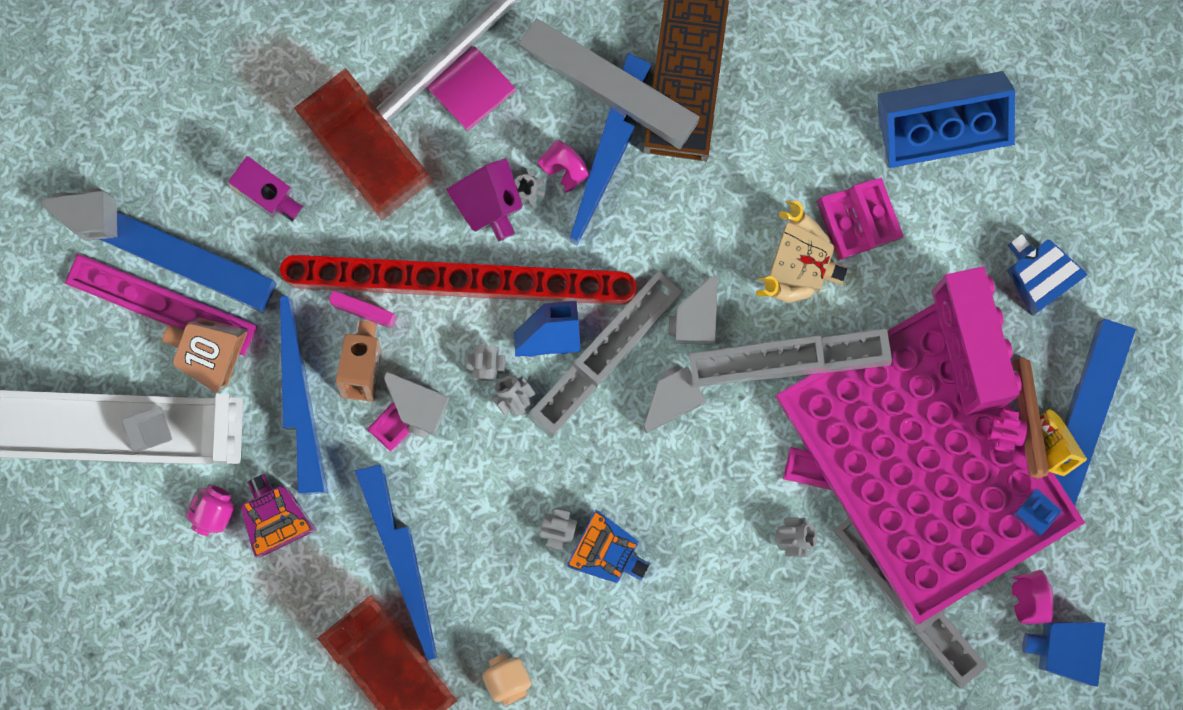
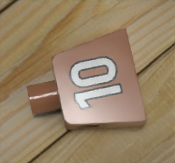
[162,318,248,393]
[336,320,382,402]

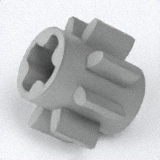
[514,169,545,209]
[466,345,506,381]
[492,375,535,416]
[540,508,577,550]
[775,517,817,557]

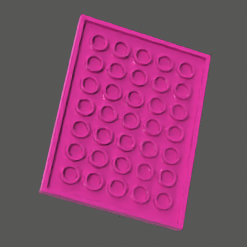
[775,303,1085,626]

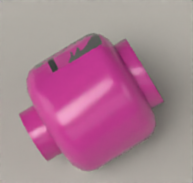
[185,484,235,536]

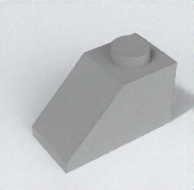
[668,276,718,345]
[643,365,706,433]
[384,372,450,439]

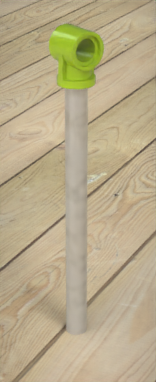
[375,0,519,124]

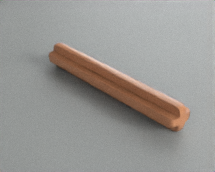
[1012,357,1049,479]

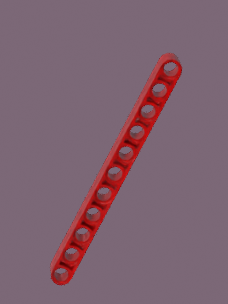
[280,255,637,305]

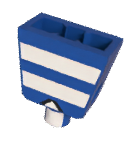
[1007,234,1088,316]

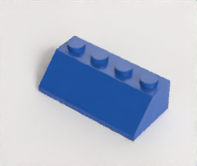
[877,71,1015,168]

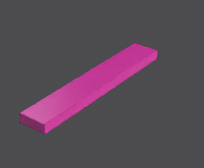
[65,254,258,356]

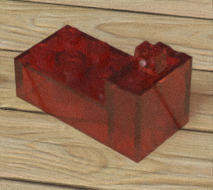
[294,68,432,221]
[317,595,460,710]

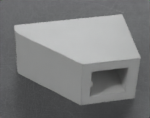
[41,188,117,241]

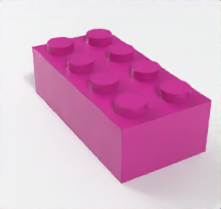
[932,266,1022,416]

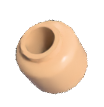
[482,653,531,706]

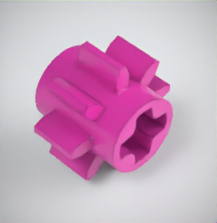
[987,409,1027,452]

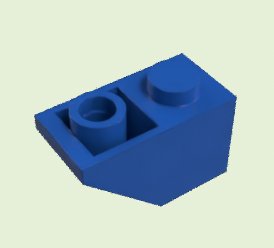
[514,301,581,357]

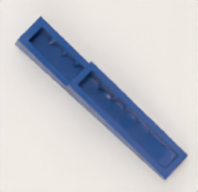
[570,53,651,246]
[99,212,277,313]
[280,296,328,495]
[1054,319,1136,506]
[355,465,438,660]

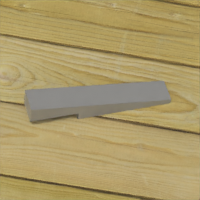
[518,18,699,150]
[527,271,683,439]
[689,328,892,387]
[833,518,988,689]

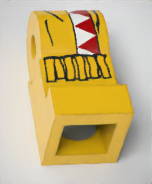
[1040,409,1087,476]

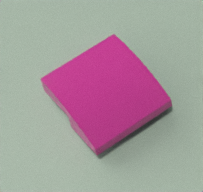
[426,46,516,132]
[816,177,904,261]

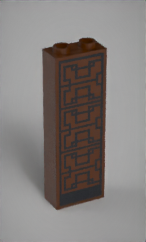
[644,0,729,162]

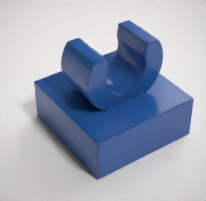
[1012,489,1062,537]

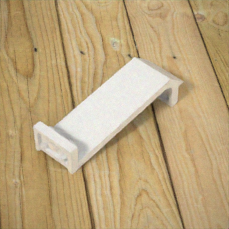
[0,390,243,465]

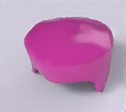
[538,140,589,193]
[1012,569,1053,624]

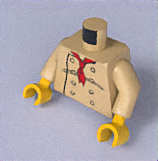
[756,200,848,303]

